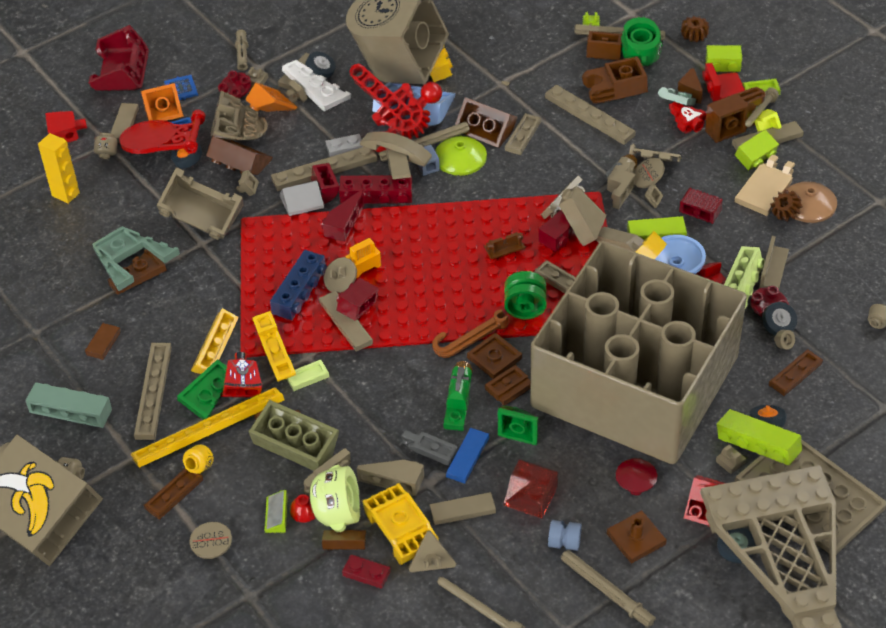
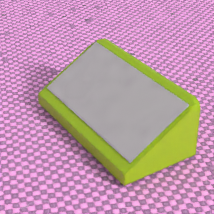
[265,490,288,533]

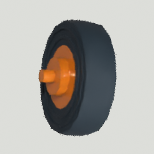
[171,142,202,169]
[749,405,786,428]

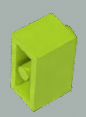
[706,45,742,72]
[735,129,779,171]

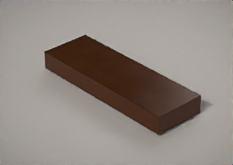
[769,349,823,396]
[144,468,203,520]

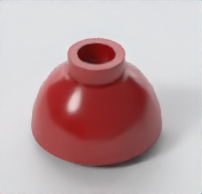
[290,494,316,523]

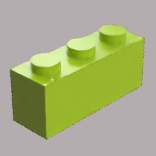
[627,216,687,240]

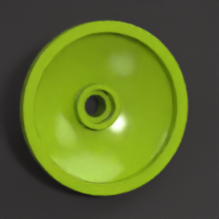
[435,136,487,175]

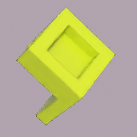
[755,109,782,132]

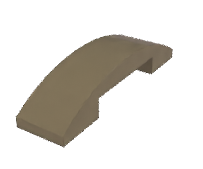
[360,132,432,167]

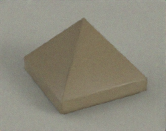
[645,183,663,208]

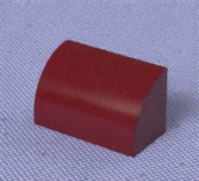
[311,163,339,204]

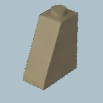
[559,186,607,246]

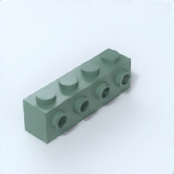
[26,382,112,428]

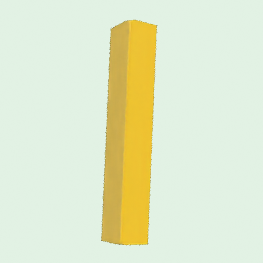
[191,308,239,374]

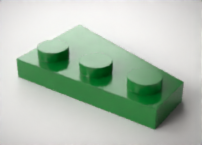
[177,359,227,420]

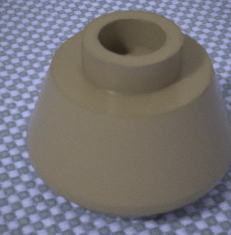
[868,304,886,329]

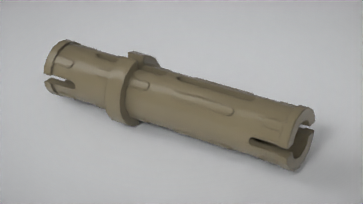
[235,30,248,71]

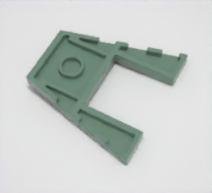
[92,226,180,291]

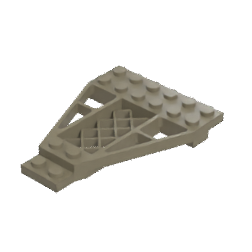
[700,465,842,628]

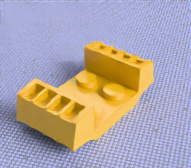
[362,483,439,565]

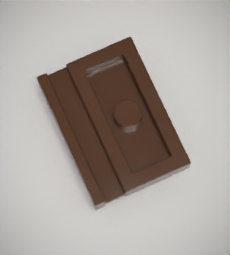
[485,365,531,406]

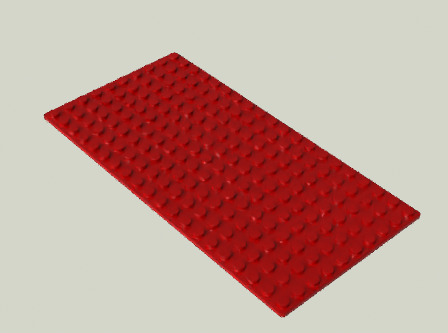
[241,192,607,358]

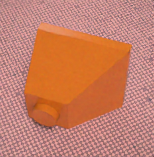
[245,82,297,112]

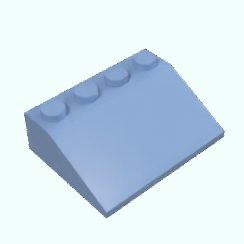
[372,82,455,126]

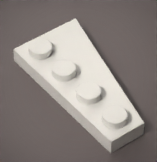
[282,60,351,111]

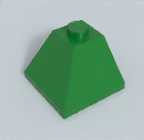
[498,405,538,446]

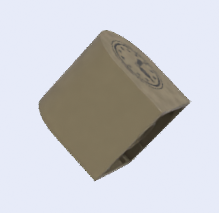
[346,0,449,84]

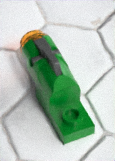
[443,361,473,431]

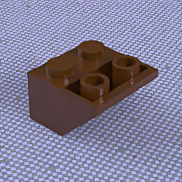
[587,31,622,60]

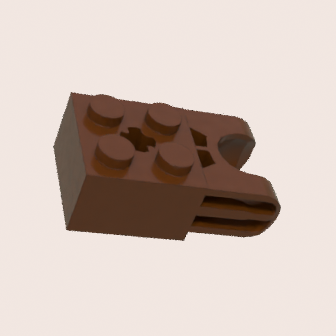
[582,56,648,104]
[705,87,765,143]

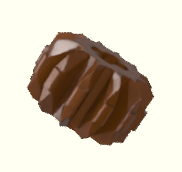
[681,16,709,43]
[770,189,803,222]

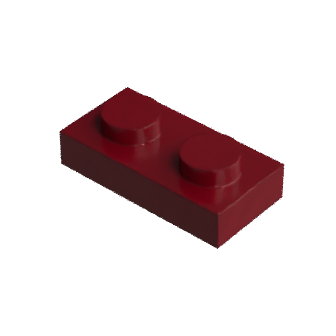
[342,555,391,589]

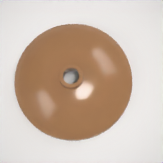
[786,181,837,223]

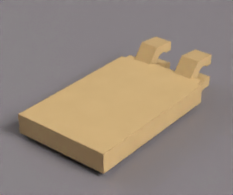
[735,155,795,216]

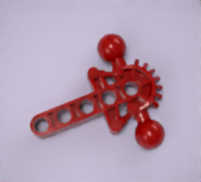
[350,64,442,153]

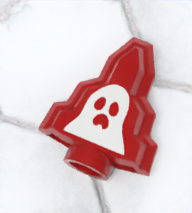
[669,102,707,134]

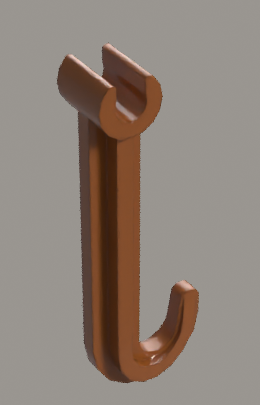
[432,309,509,358]

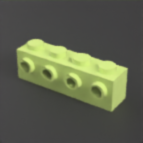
[724,246,765,309]

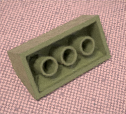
[249,400,339,471]

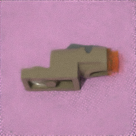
[605,154,637,209]

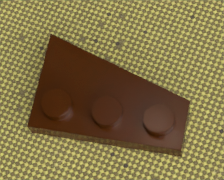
[108,249,167,295]

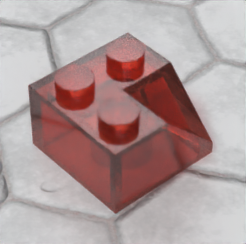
[503,459,558,518]

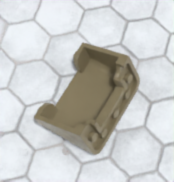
[157,167,243,240]

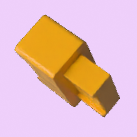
[346,238,381,278]

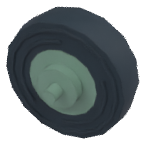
[717,527,756,563]

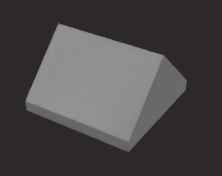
[280,181,324,216]

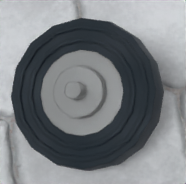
[305,51,336,79]
[762,302,798,336]

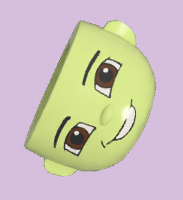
[310,465,360,532]

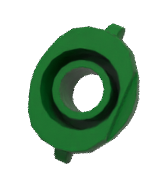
[621,17,662,67]

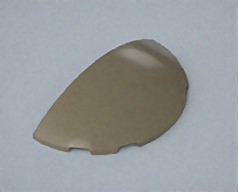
[211,91,268,140]

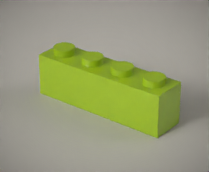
[716,409,802,465]

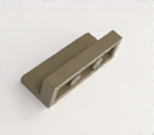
[759,236,789,289]

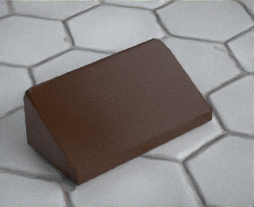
[322,530,366,550]

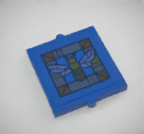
[164,75,198,100]

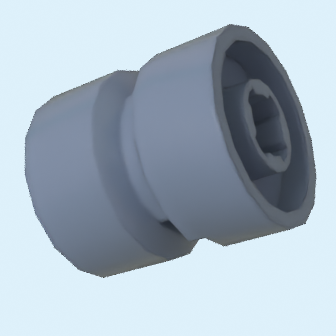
[548,519,582,551]

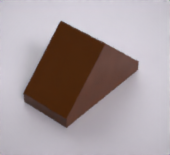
[677,68,703,104]

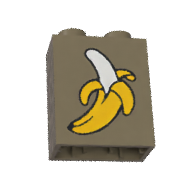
[0,435,103,566]

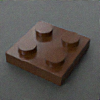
[467,333,522,379]

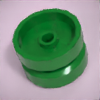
[504,271,546,319]

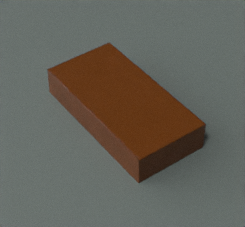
[85,323,121,360]

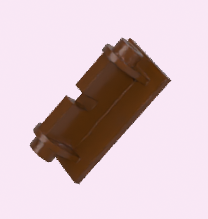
[484,232,525,259]

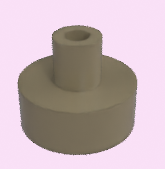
[774,330,795,350]

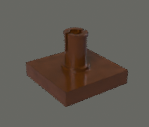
[607,510,667,564]

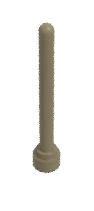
[745,88,779,127]
[438,577,525,628]

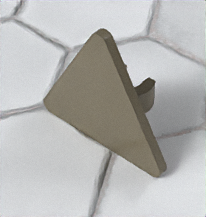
[409,531,456,572]

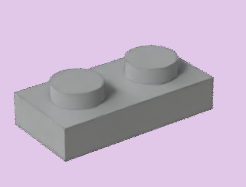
[326,134,364,157]

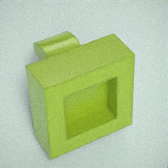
[583,12,600,26]

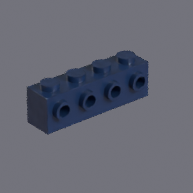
[270,250,327,320]

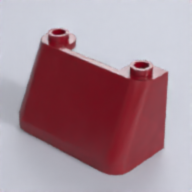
[89,25,148,91]

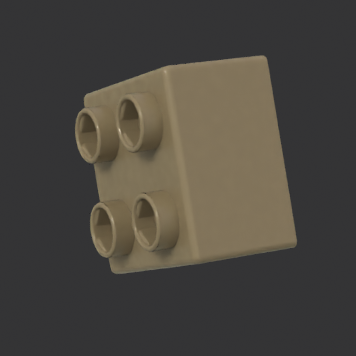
[530,241,747,464]

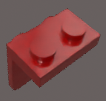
[702,63,745,101]

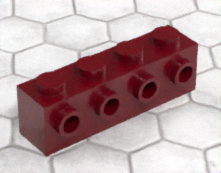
[339,175,413,204]

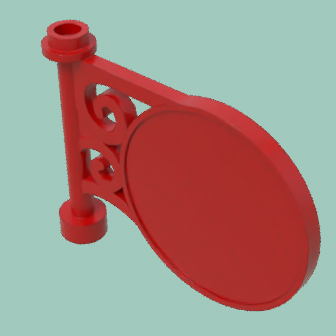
[119,110,206,154]

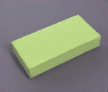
[287,360,329,391]

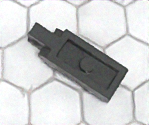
[401,430,458,466]

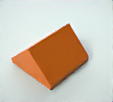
[141,83,183,121]

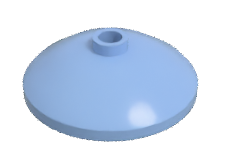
[655,235,706,274]

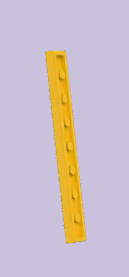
[131,387,284,468]

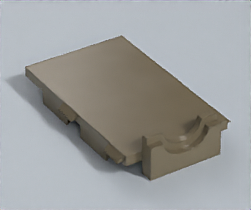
[629,144,682,162]

